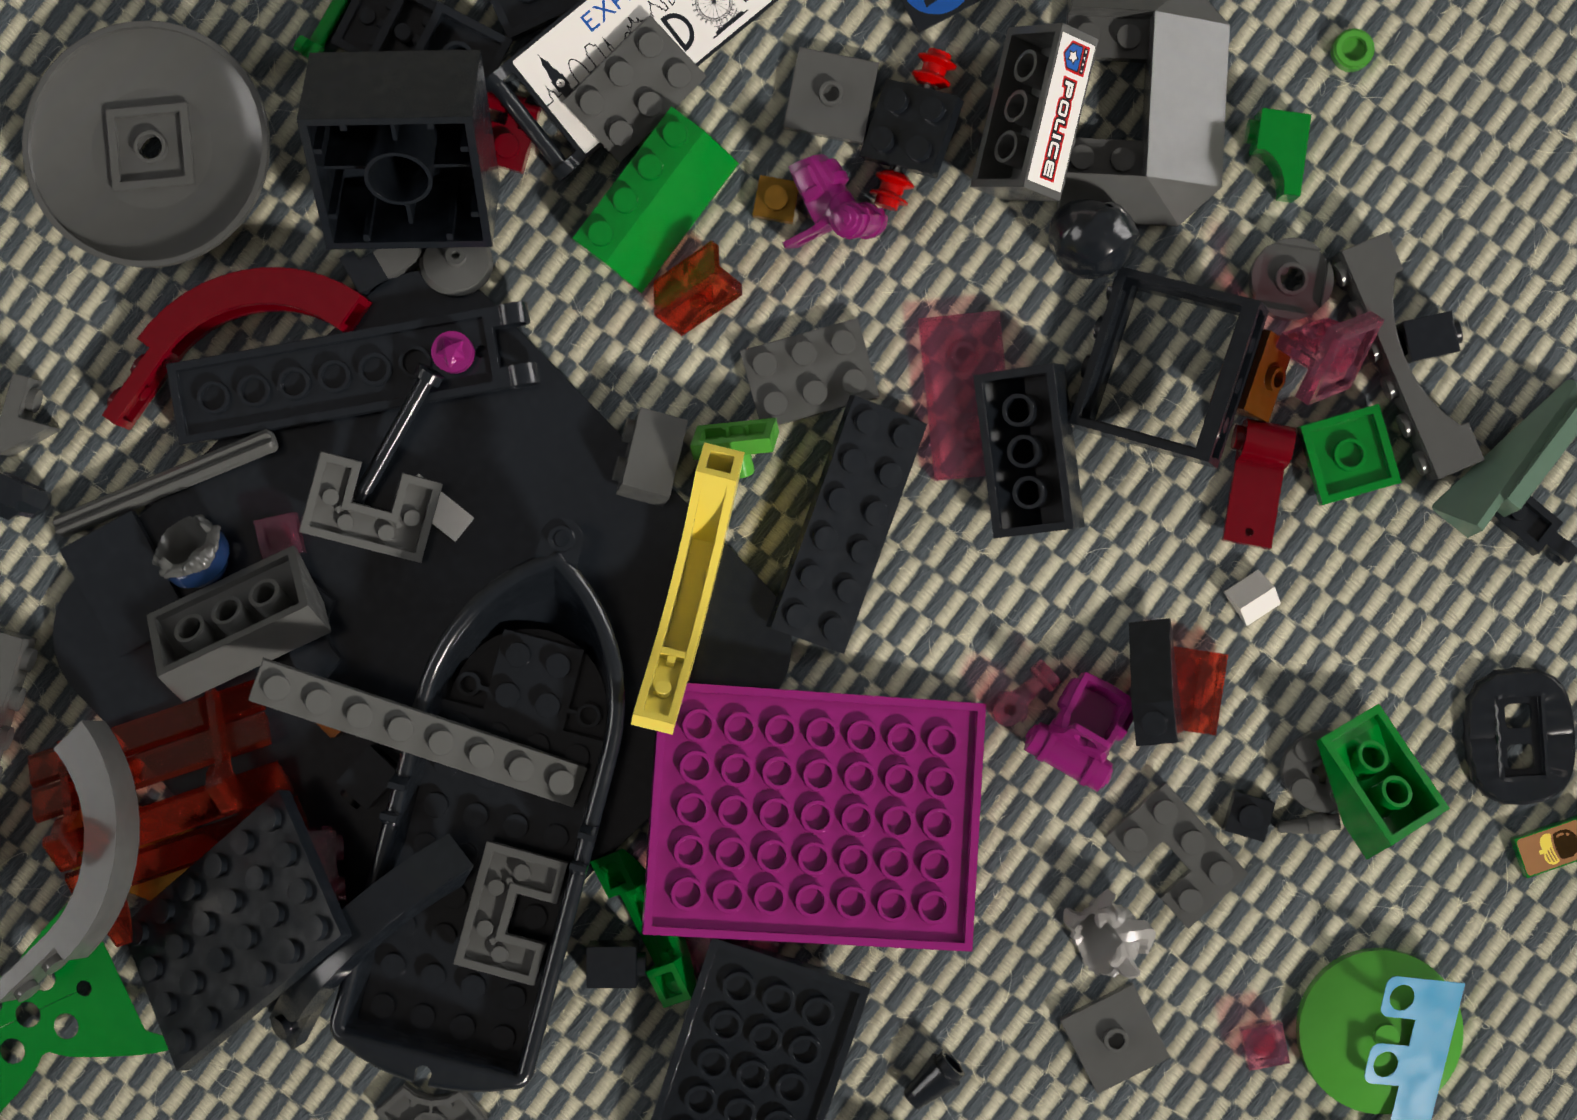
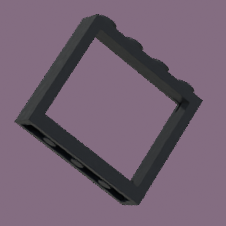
[1068,267,1269,469]

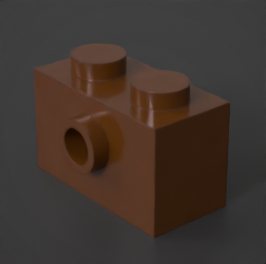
[1210,329,1295,423]

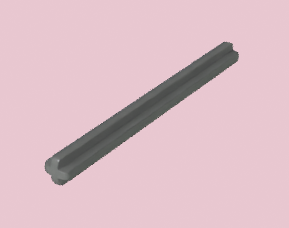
[53,429,278,537]

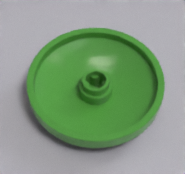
[1296,948,1463,1114]

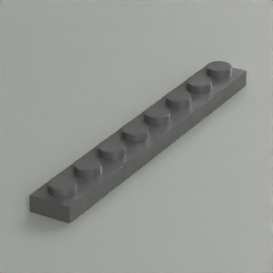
[248,657,587,807]

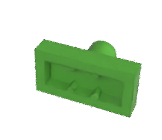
[690,418,779,479]

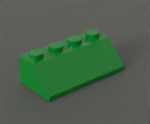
[572,106,739,294]

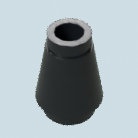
[903,1050,965,1110]

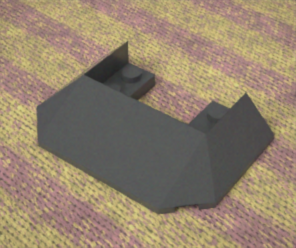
[1057,0,1230,227]

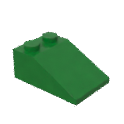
[1316,704,1450,860]

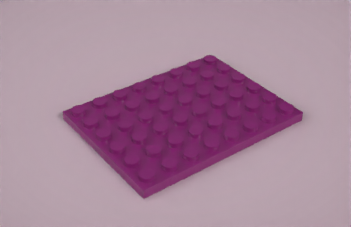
[641,683,986,952]

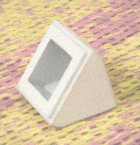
[1224,570,1281,626]

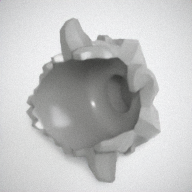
[1063,889,1156,979]

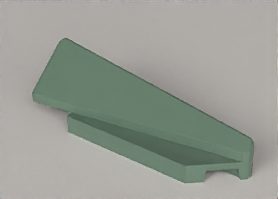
[1432,379,1577,538]

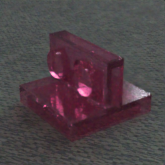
[1276,311,1384,405]

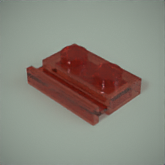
[1174,646,1228,736]

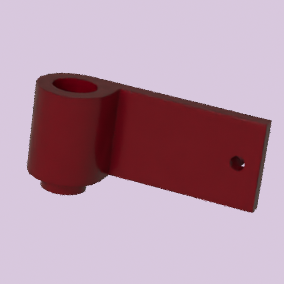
[1221,418,1296,550]

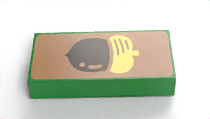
[1510,815,1577,878]

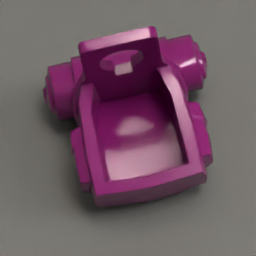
[782,154,888,249]
[1023,672,1133,792]

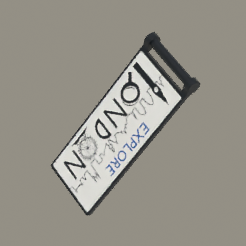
[485,0,778,181]

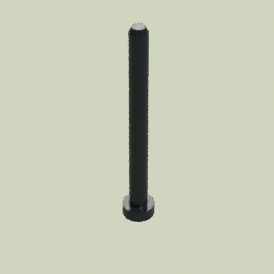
[352,363,444,505]

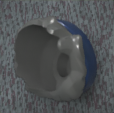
[152,514,229,588]

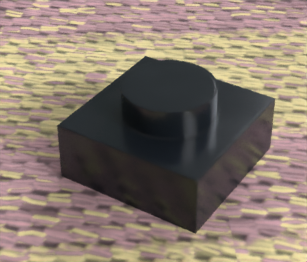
[1222,790,1275,842]

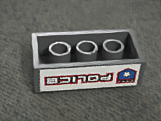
[970,23,1099,201]

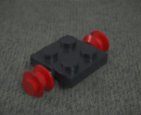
[859,48,964,211]

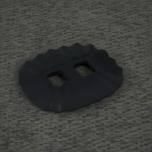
[1462,667,1575,805]

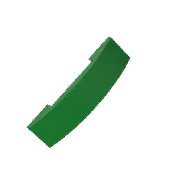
[590,848,696,1008]

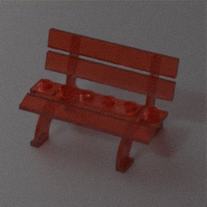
[27,679,309,947]

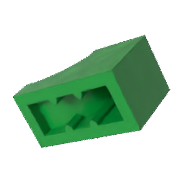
[1245,108,1312,203]

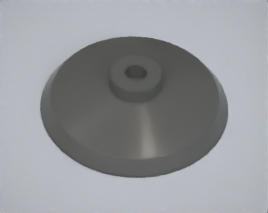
[419,247,493,296]

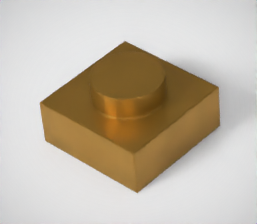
[753,175,799,225]

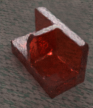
[653,241,742,336]

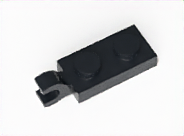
[1490,496,1577,566]

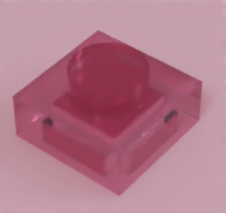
[254,512,306,560]
[1239,1020,1290,1071]

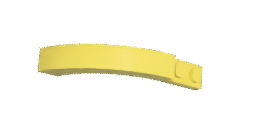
[631,442,745,735]

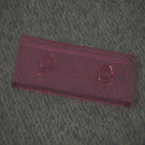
[918,310,1006,481]

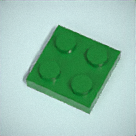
[1297,404,1402,506]

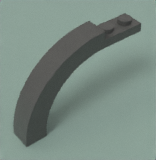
[0,720,140,1003]

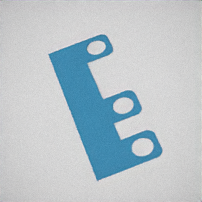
[1364,976,1465,1120]

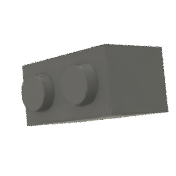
[612,407,688,507]

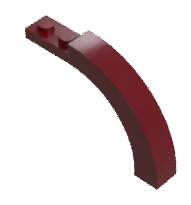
[102,267,372,430]

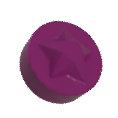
[431,331,475,374]

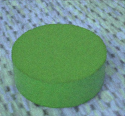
[1331,28,1375,72]

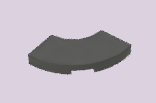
[373,1082,490,1120]

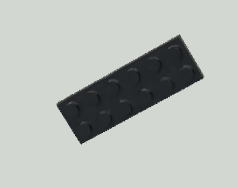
[766,395,927,654]

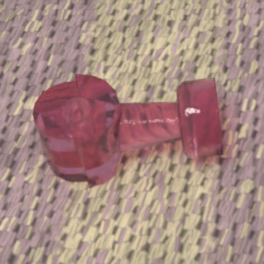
[990,658,1063,727]

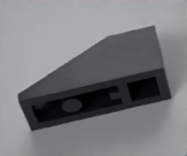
[1129,618,1185,746]

